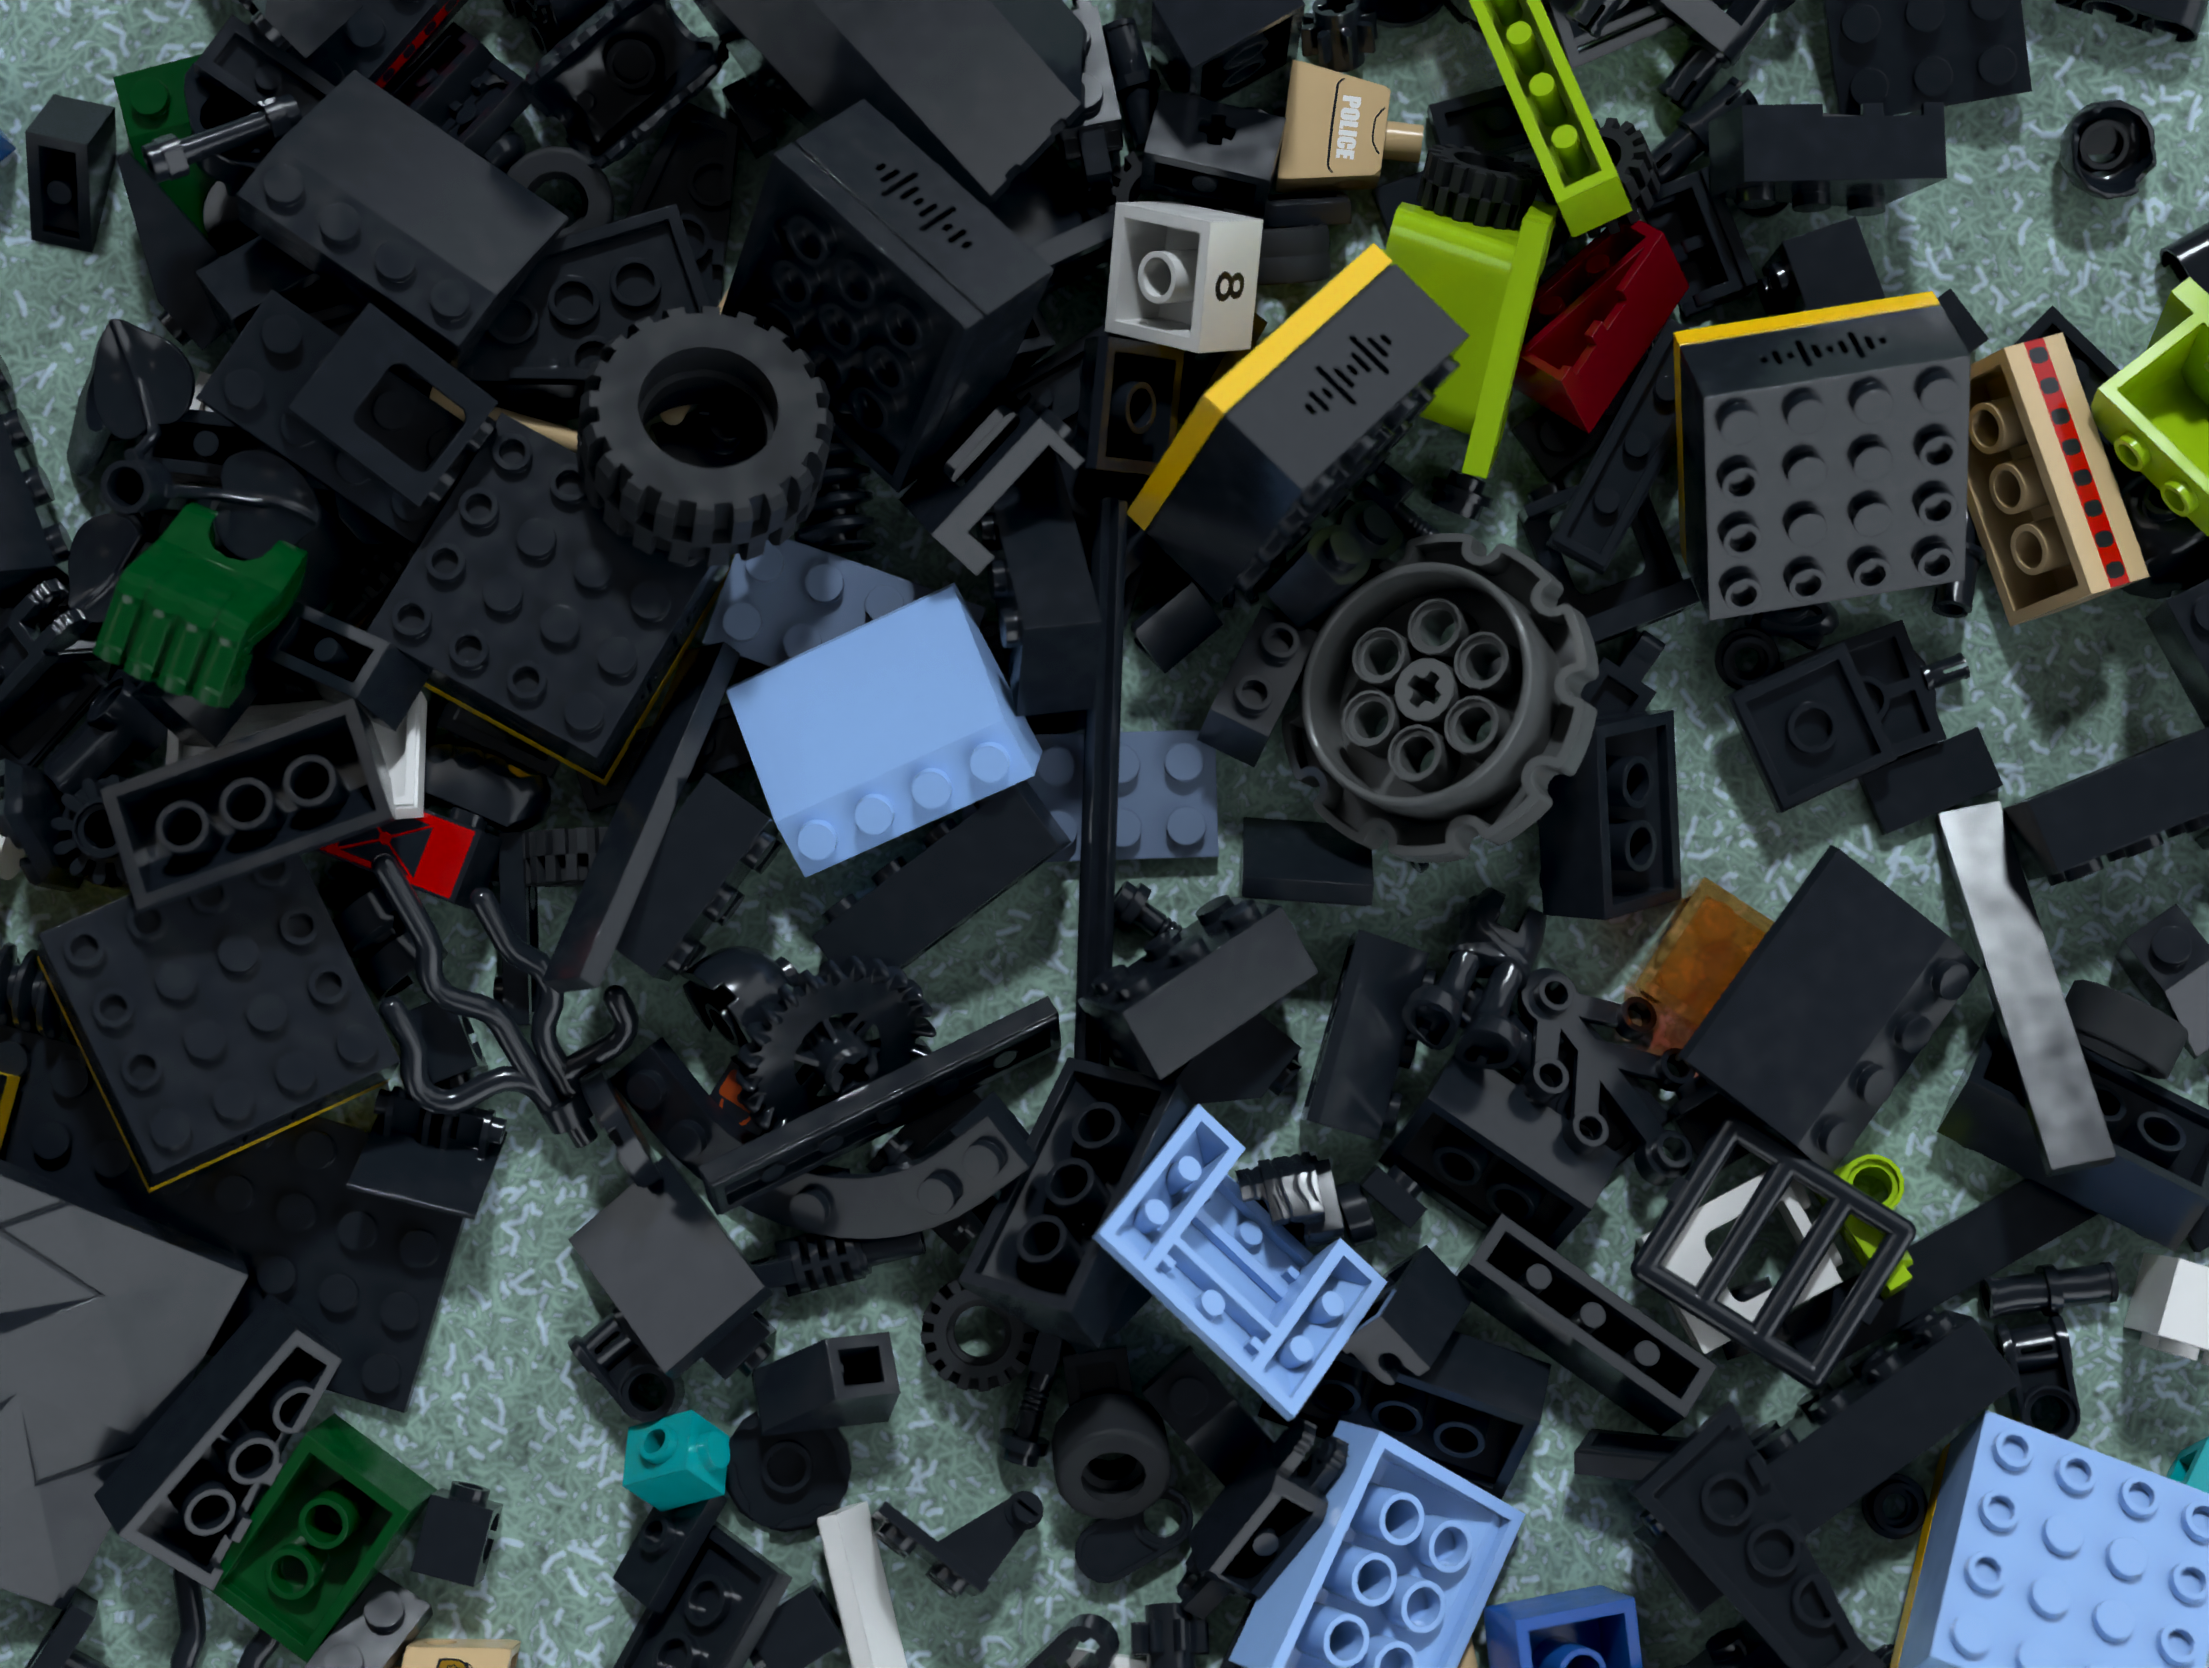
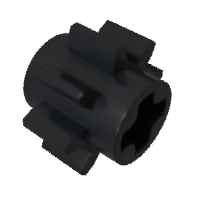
[1300,0,1378,73]
[1130,1603,1210,1668]

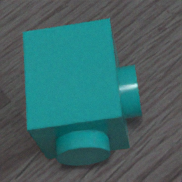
[622,1410,730,1512]

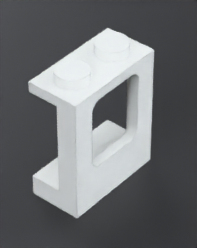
[1636,1169,1843,1354]

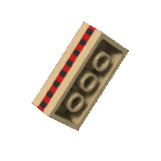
[1967,332,2149,627]

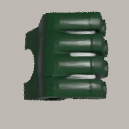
[93,502,308,708]

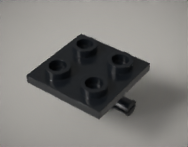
[871,1491,1044,1599]

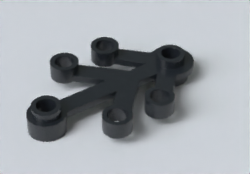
[1517,968,1696,1187]

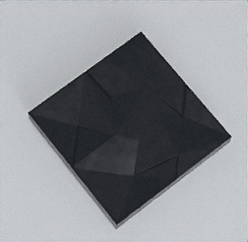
[0,1159,249,1611]

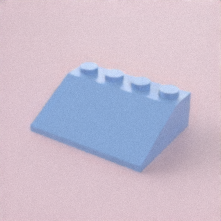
[726,582,1042,878]
[1229,1420,1525,1668]

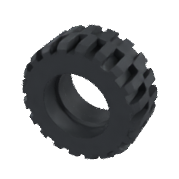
[576,306,833,566]

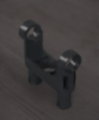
[1565,0,1796,112]

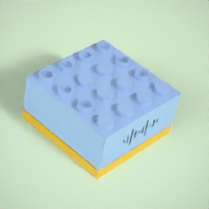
[1890,1410,2209,1668]

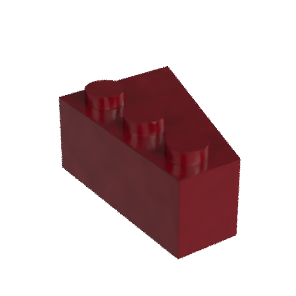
[1512,219,1690,434]

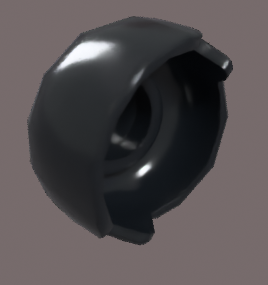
[2060,99,2157,199]

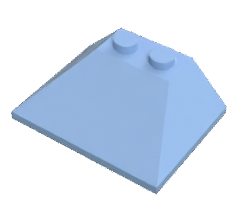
[1092,1104,1387,1421]

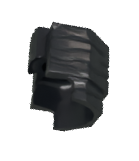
[1235,1151,1344,1248]

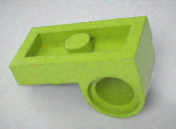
[1813,1154,1913,1300]

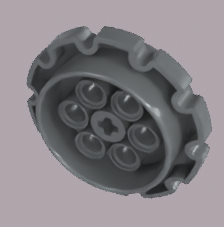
[1282,533,1599,863]

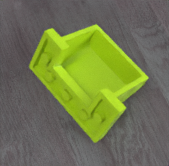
[1380,200,1559,479]
[2091,277,2209,537]

